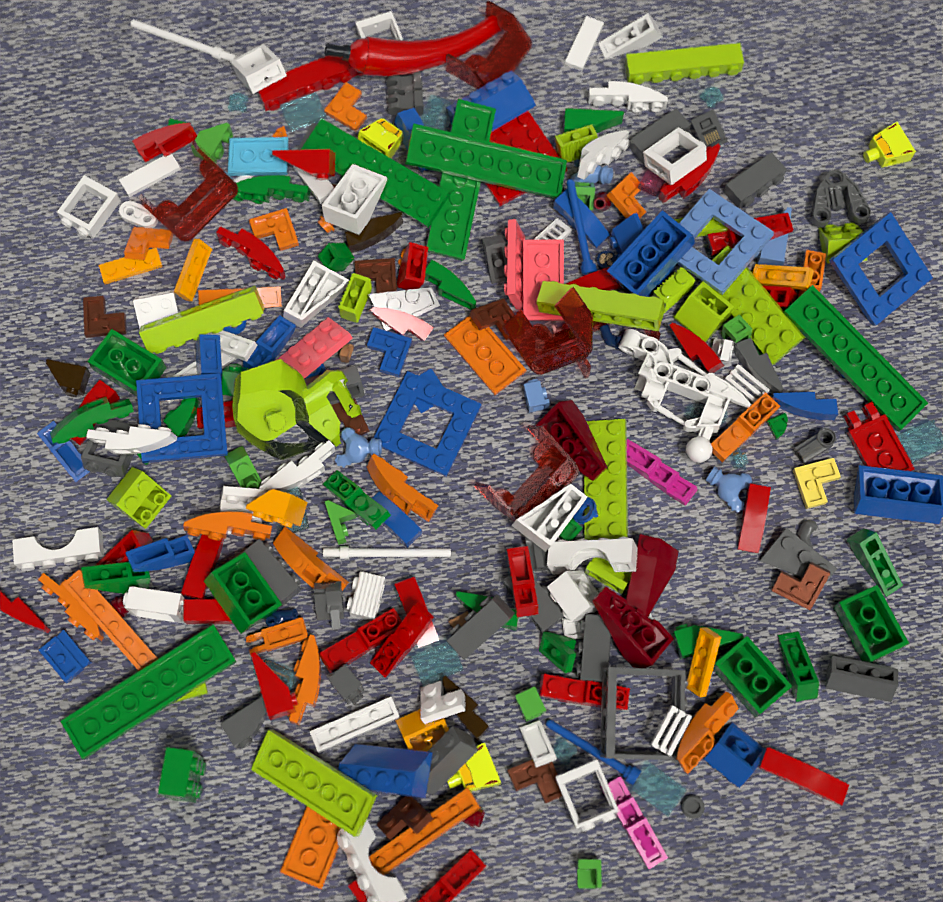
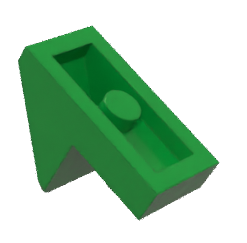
[539,632,576,673]

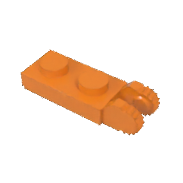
[246,617,309,655]

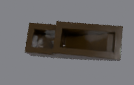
[345,212,403,253]
[442,676,489,741]

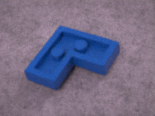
[367,327,412,378]

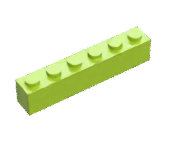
[625,43,744,85]
[537,281,665,331]
[139,285,265,354]

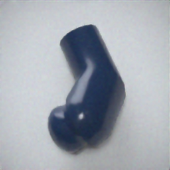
[599,325,623,349]
[265,609,298,627]

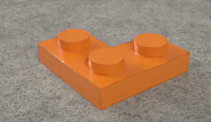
[324,82,367,132]
[607,172,646,219]
[249,208,299,251]
[124,227,173,260]

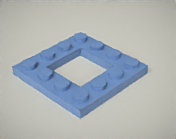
[677,189,774,295]

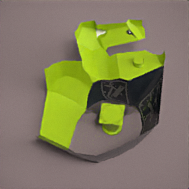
[233,359,362,460]

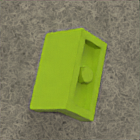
[585,558,631,595]

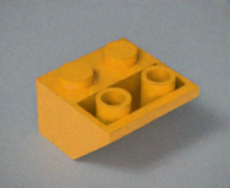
[246,489,308,528]
[395,709,449,752]

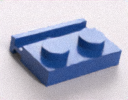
[39,629,92,683]

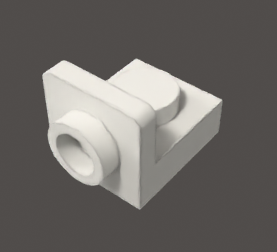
[712,338,735,362]

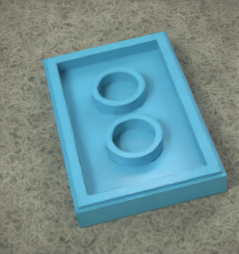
[228,137,289,176]

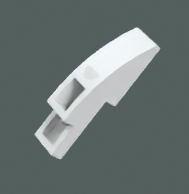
[588,81,668,113]
[577,130,629,180]
[86,424,177,454]
[259,440,335,493]

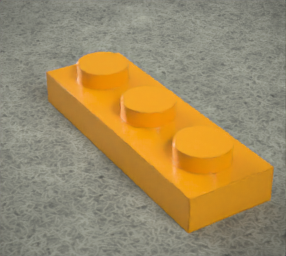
[174,239,212,302]
[99,248,163,285]
[753,264,814,290]
[687,627,721,697]

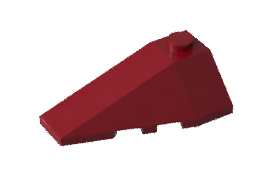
[533,400,608,481]
[626,534,679,617]
[592,586,674,669]

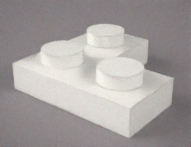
[421,681,465,724]

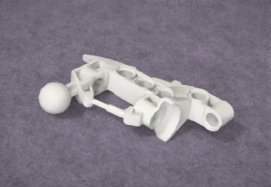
[618,329,751,463]

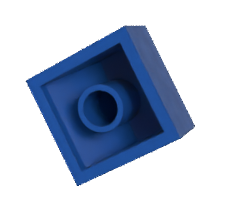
[609,213,644,259]
[704,723,766,788]

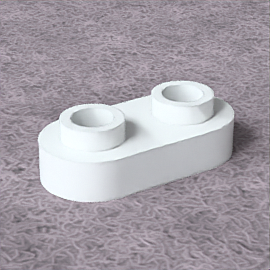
[119,201,158,228]

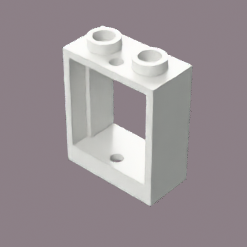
[355,11,403,40]
[230,44,287,93]
[643,127,707,185]
[57,175,121,238]
[123,586,186,623]
[556,760,619,832]

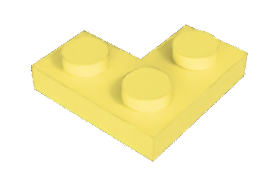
[793,458,841,509]

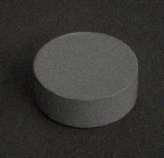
[682,796,705,819]

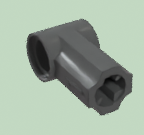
[794,428,836,464]
[524,536,549,572]

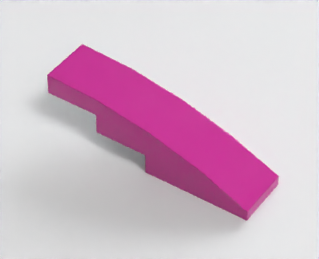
[627,439,698,506]
[600,776,668,869]

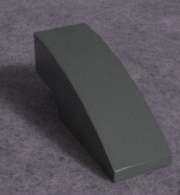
[733,338,784,394]

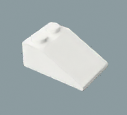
[322,164,387,235]

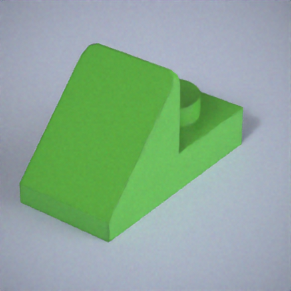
[325,500,356,545]

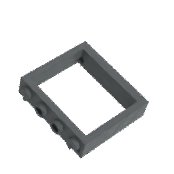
[600,667,688,760]

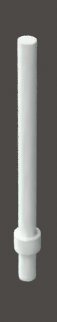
[131,19,237,61]
[323,546,451,559]

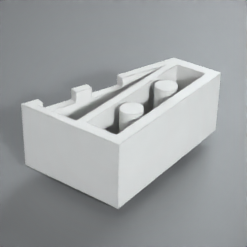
[283,261,349,328]
[512,484,587,552]

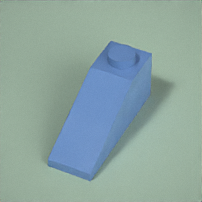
[755,207,792,266]

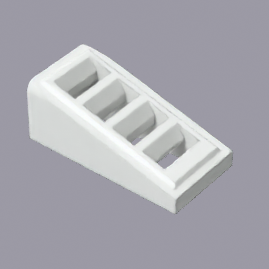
[534,218,572,240]

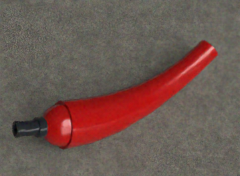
[324,15,502,77]

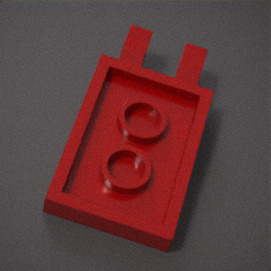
[843,402,915,472]

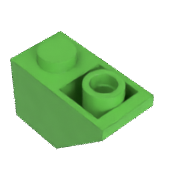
[191,123,233,164]
[224,446,262,489]

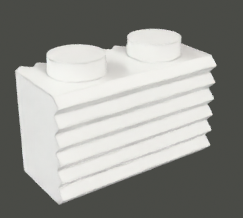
[347,572,386,621]

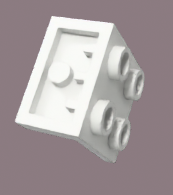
[133,290,178,328]
[220,486,266,536]

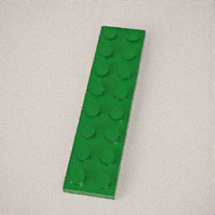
[426,99,496,261]
[301,118,450,228]
[405,123,567,199]
[783,285,928,432]
[60,624,237,760]

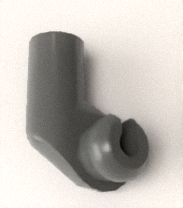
[797,520,817,548]

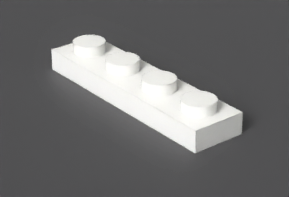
[310,697,400,753]

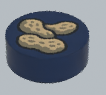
[596,251,617,270]

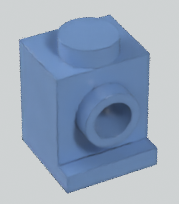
[523,379,550,413]

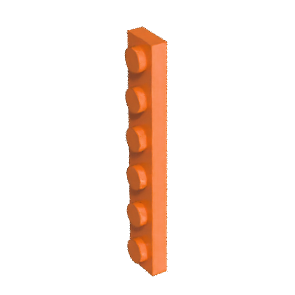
[62,569,158,671]
[369,788,481,876]

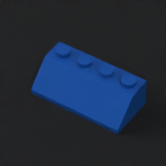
[446,70,536,132]
[607,210,695,297]
[854,465,943,524]
[338,744,432,799]

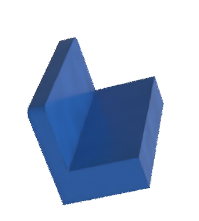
[195,334,222,375]

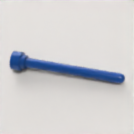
[567,179,597,275]
[546,719,642,786]

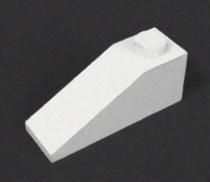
[598,13,662,59]

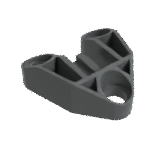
[810,169,871,227]

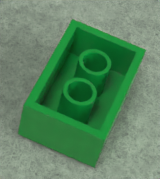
[87,329,167,397]
[204,552,282,634]
[834,585,909,663]
[713,636,792,718]
[158,747,207,803]

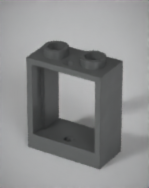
[81,419,138,478]

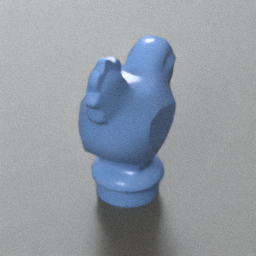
[571,159,613,184]
[335,427,382,468]
[706,467,752,512]

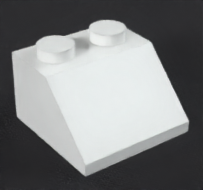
[547,570,598,622]

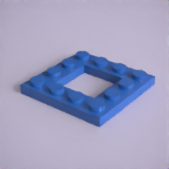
[829,212,933,326]
[374,371,482,477]
[136,373,228,463]

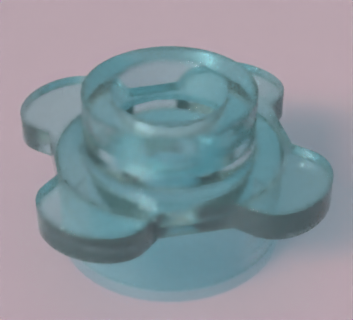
[700,86,724,108]
[228,93,248,112]
[732,448,749,470]
[553,738,577,765]

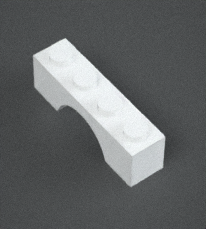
[12,527,104,571]
[547,537,638,575]
[337,820,407,902]

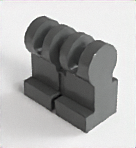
[387,72,424,115]

